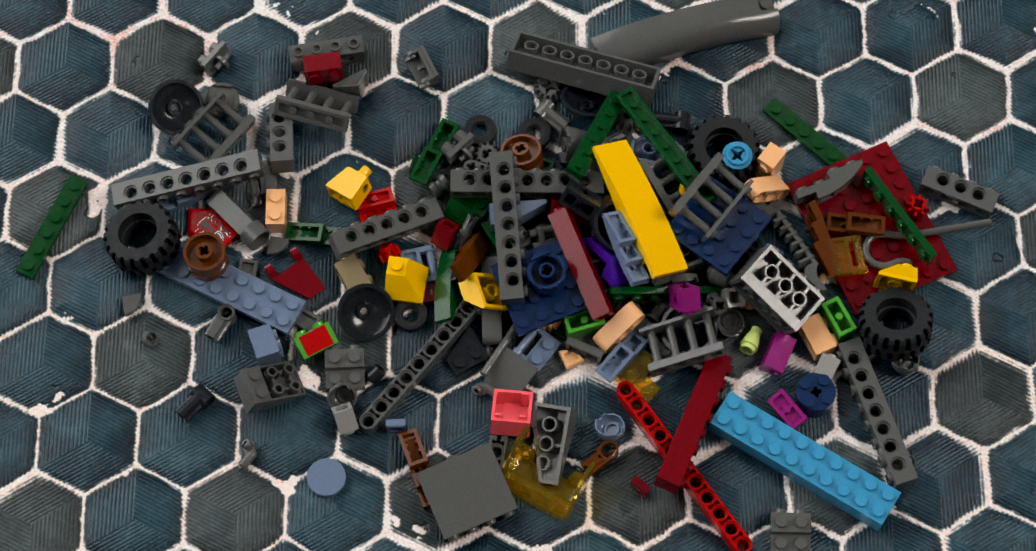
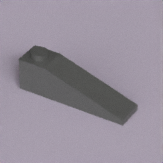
[531,402,578,486]

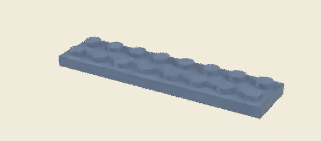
[155,241,307,336]

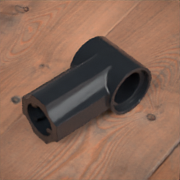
[654,111,691,135]
[175,383,216,423]

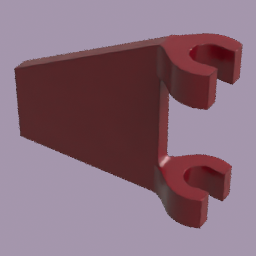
[264,246,325,300]

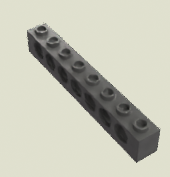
[111,149,265,209]
[489,150,528,305]
[450,168,604,199]
[835,337,918,490]

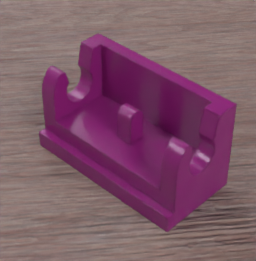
[758,331,797,376]
[767,389,809,431]

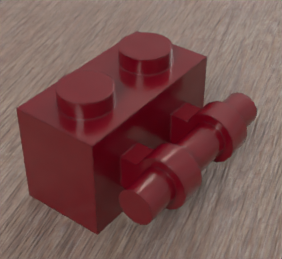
[302,51,343,87]

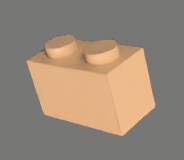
[754,142,786,177]
[265,189,287,233]
[798,313,838,361]

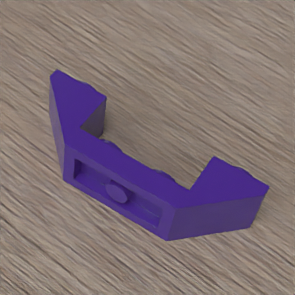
[583,237,628,287]

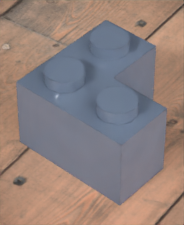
[247,323,284,366]

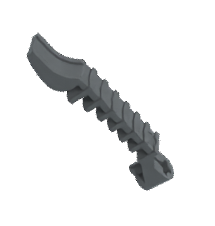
[745,197,827,298]

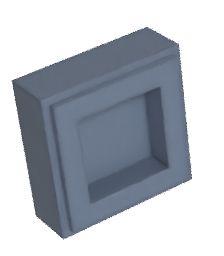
[386,419,406,433]

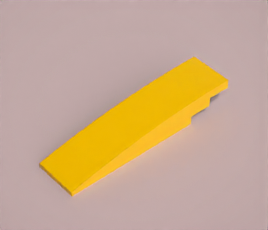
[592,140,688,279]

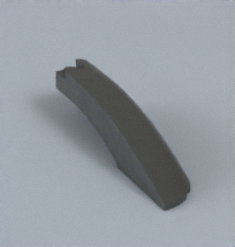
[590,0,780,65]

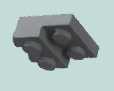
[325,345,365,391]
[769,509,811,551]

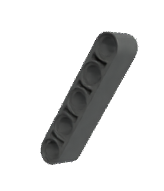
[481,256,502,345]

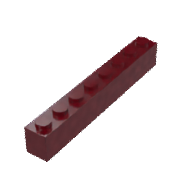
[653,355,733,494]

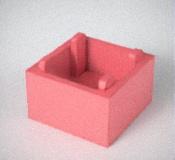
[490,389,533,437]

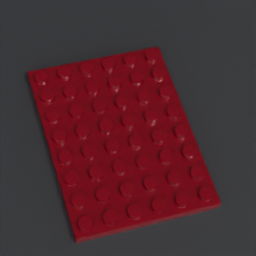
[786,141,958,317]

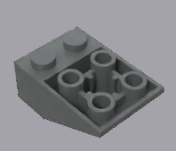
[234,360,306,414]

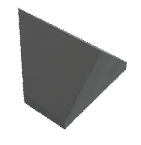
[333,68,368,102]

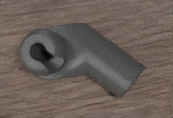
[471,382,497,398]
[238,439,257,470]

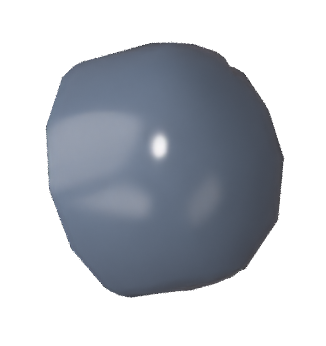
[595,413,625,441]

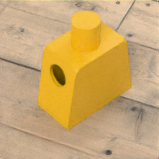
[325,165,372,211]

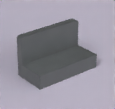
[565,335,605,364]

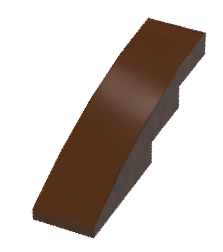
[805,200,835,280]
[805,212,886,236]
[450,230,490,283]
[398,428,430,510]

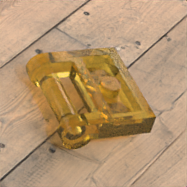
[830,235,869,277]

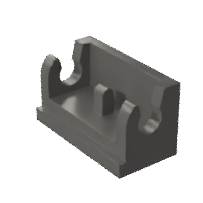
[405,45,439,91]

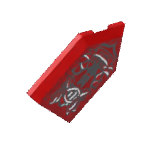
[187,208,240,248]

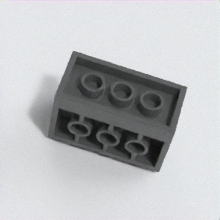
[728,244,825,335]

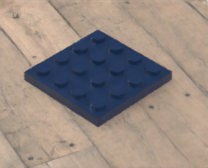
[670,176,772,277]
[490,239,588,337]

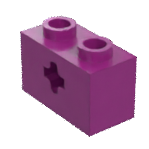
[668,282,701,315]

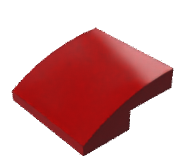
[357,187,401,233]

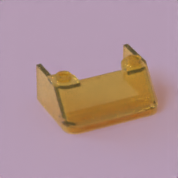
[502,426,597,519]

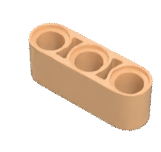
[744,175,790,203]
[592,301,645,354]

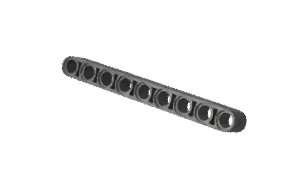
[359,301,477,435]

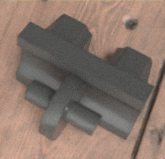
[197,41,232,77]
[441,129,475,165]

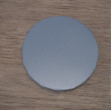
[307,458,346,498]

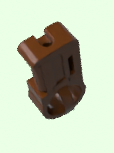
[580,440,619,476]

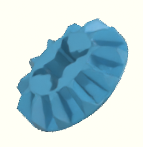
[722,141,753,171]

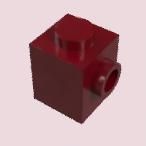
[430,218,461,251]

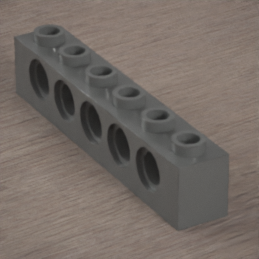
[328,197,444,260]

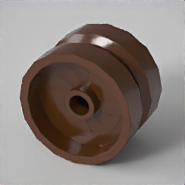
[500,134,544,171]
[183,232,229,281]

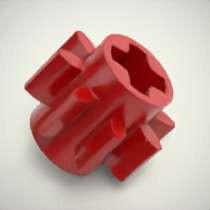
[905,194,930,219]
[377,241,402,264]

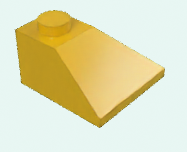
[385,256,429,305]
[873,263,918,290]
[458,272,508,311]

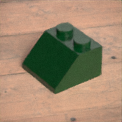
[443,198,493,239]

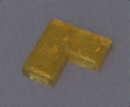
[618,350,660,403]

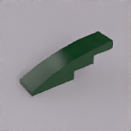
[434,249,461,324]

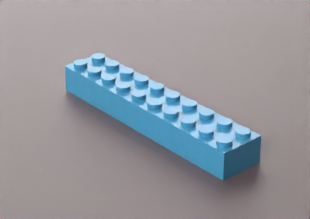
[708,391,901,532]

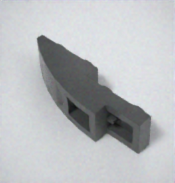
[793,159,863,205]

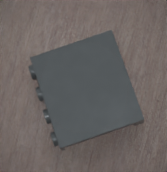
[415,443,518,543]

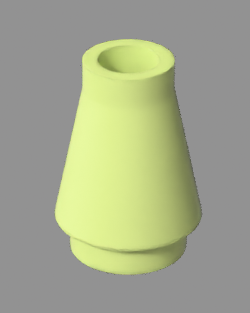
[740,326,762,355]

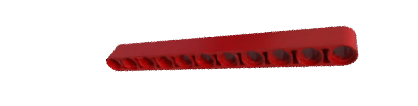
[616,381,752,551]

